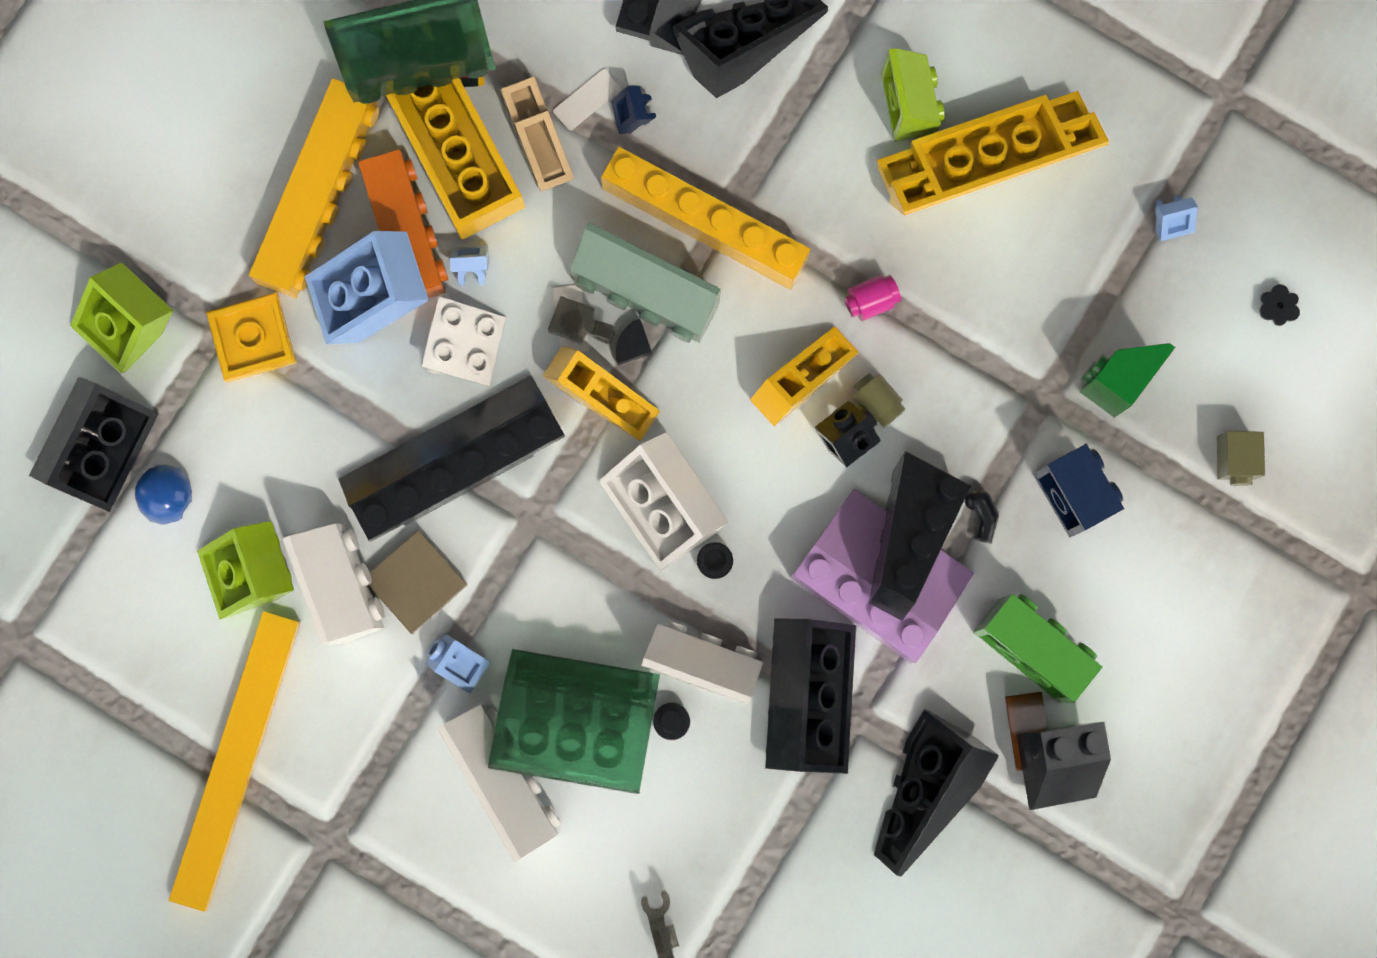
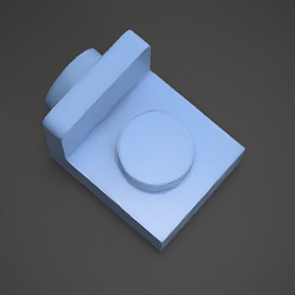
[425,633,490,694]

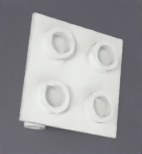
[421,296,506,386]

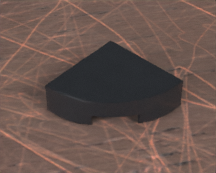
[616,318,652,366]

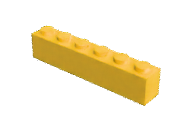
[248,78,379,299]
[601,146,811,290]

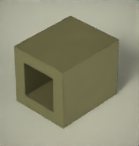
[1217,431,1265,486]

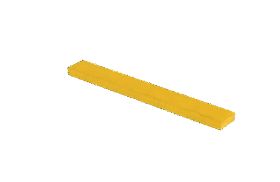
[168,611,301,912]

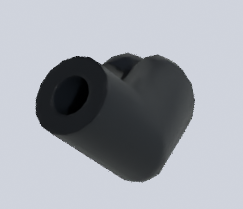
[965,490,999,544]

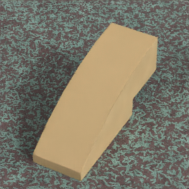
[500,76,574,192]

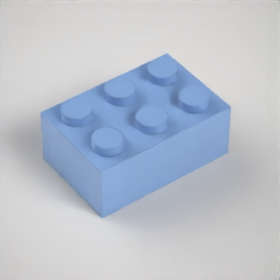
[305,231,429,344]

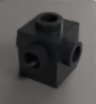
[814,401,881,468]

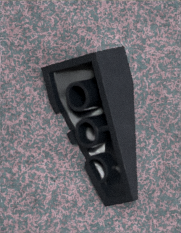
[874,709,999,877]

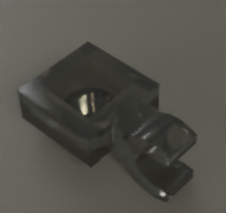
[548,296,615,345]
[641,890,679,958]

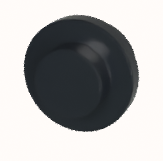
[697,542,733,579]
[653,703,690,740]

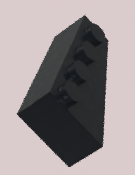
[869,451,971,621]

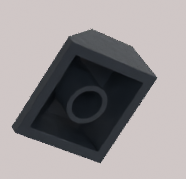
[1016,722,1111,810]

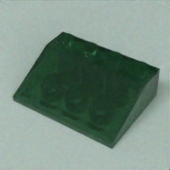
[323,0,496,104]
[488,649,660,794]

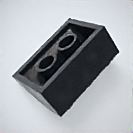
[29,377,159,512]

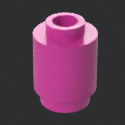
[844,275,901,322]

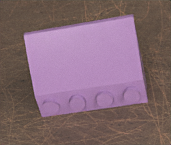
[791,489,974,664]

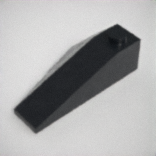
[673,0,828,99]

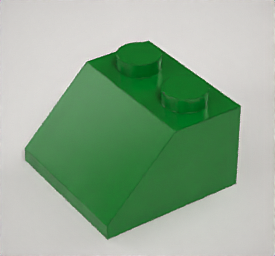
[1080,343,1176,418]

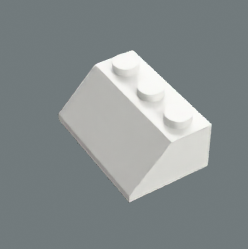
[599,432,729,571]
[282,523,385,645]
[641,620,763,705]

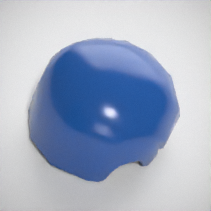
[135,464,192,525]

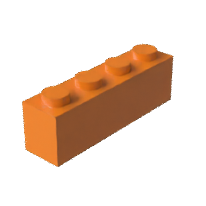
[358,149,449,298]

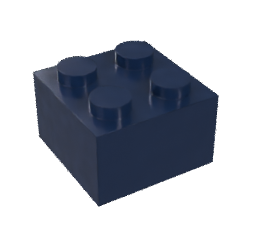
[1033,443,1124,538]

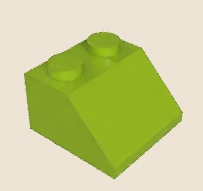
[881,48,945,142]
[70,262,173,374]
[197,521,294,620]

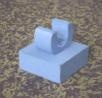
[1155,195,1198,241]
[449,246,489,286]

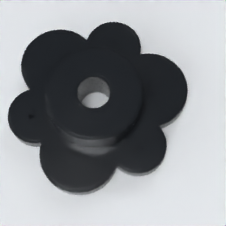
[1259,284,1300,326]

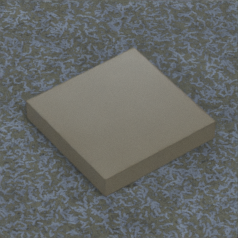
[368,530,468,634]

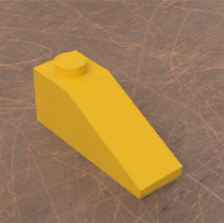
[750,326,859,426]
[542,346,660,441]

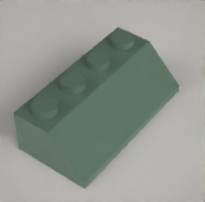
[570,222,721,343]

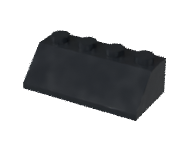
[765,618,856,774]

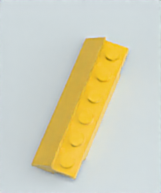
[877,91,1109,216]

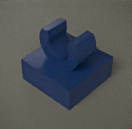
[611,86,656,134]

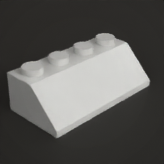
[437,704,561,863]

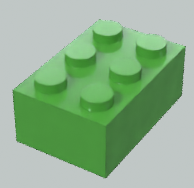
[973,594,1103,703]

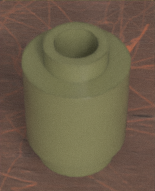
[853,373,906,428]

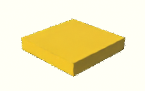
[206,293,297,383]

